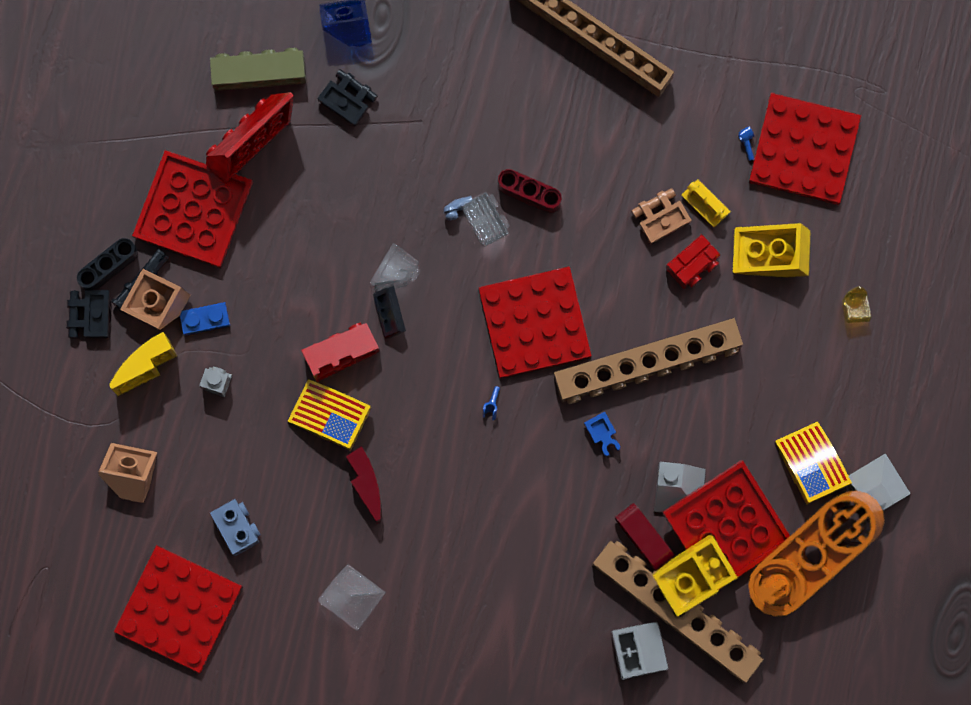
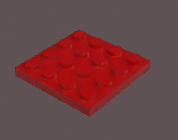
[749,93,861,205]
[132,150,253,268]
[479,266,592,379]
[662,460,790,590]
[114,545,243,673]

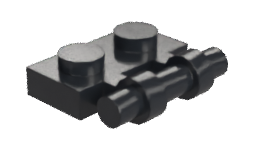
[317,69,378,127]
[66,290,110,338]

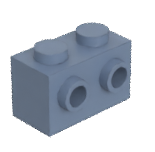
[210,499,261,556]

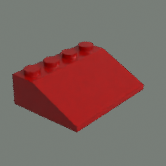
[206,92,294,183]

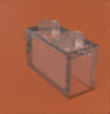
[460,192,510,247]

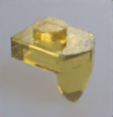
[842,286,871,323]

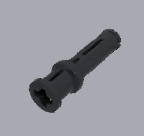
[111,249,169,314]

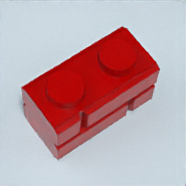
[666,234,720,289]

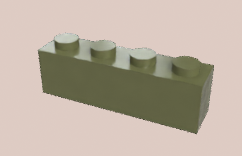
[210,48,306,91]

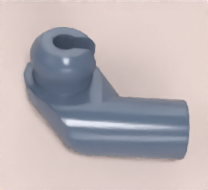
[443,196,474,221]

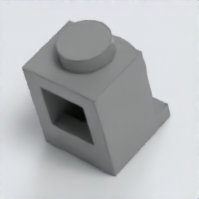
[199,367,232,397]

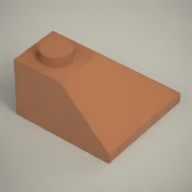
[120,269,191,330]
[98,443,157,503]

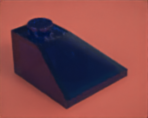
[319,0,372,47]

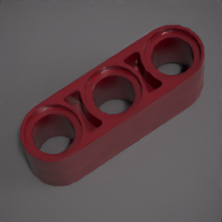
[498,169,562,213]
[614,503,675,571]

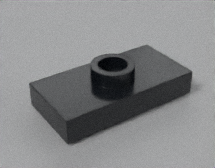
[373,286,406,339]

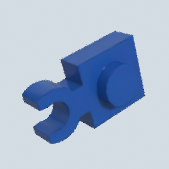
[584,412,620,457]

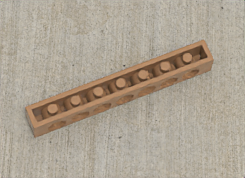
[517,0,674,97]
[554,318,743,404]
[592,541,763,683]

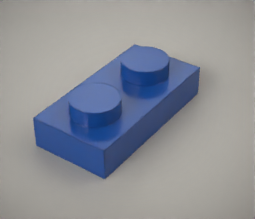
[180,302,230,336]

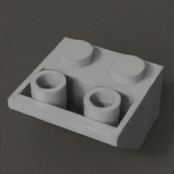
[611,622,668,680]

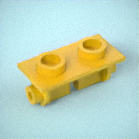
[681,179,731,228]

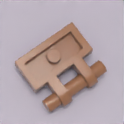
[631,188,692,244]

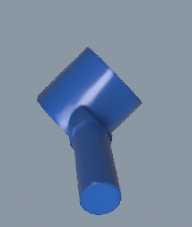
[738,126,755,161]
[483,386,500,420]

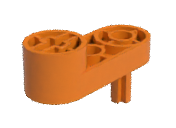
[748,490,884,616]

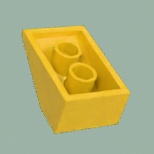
[733,223,811,277]

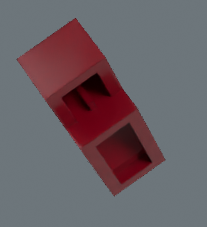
[346,446,381,524]

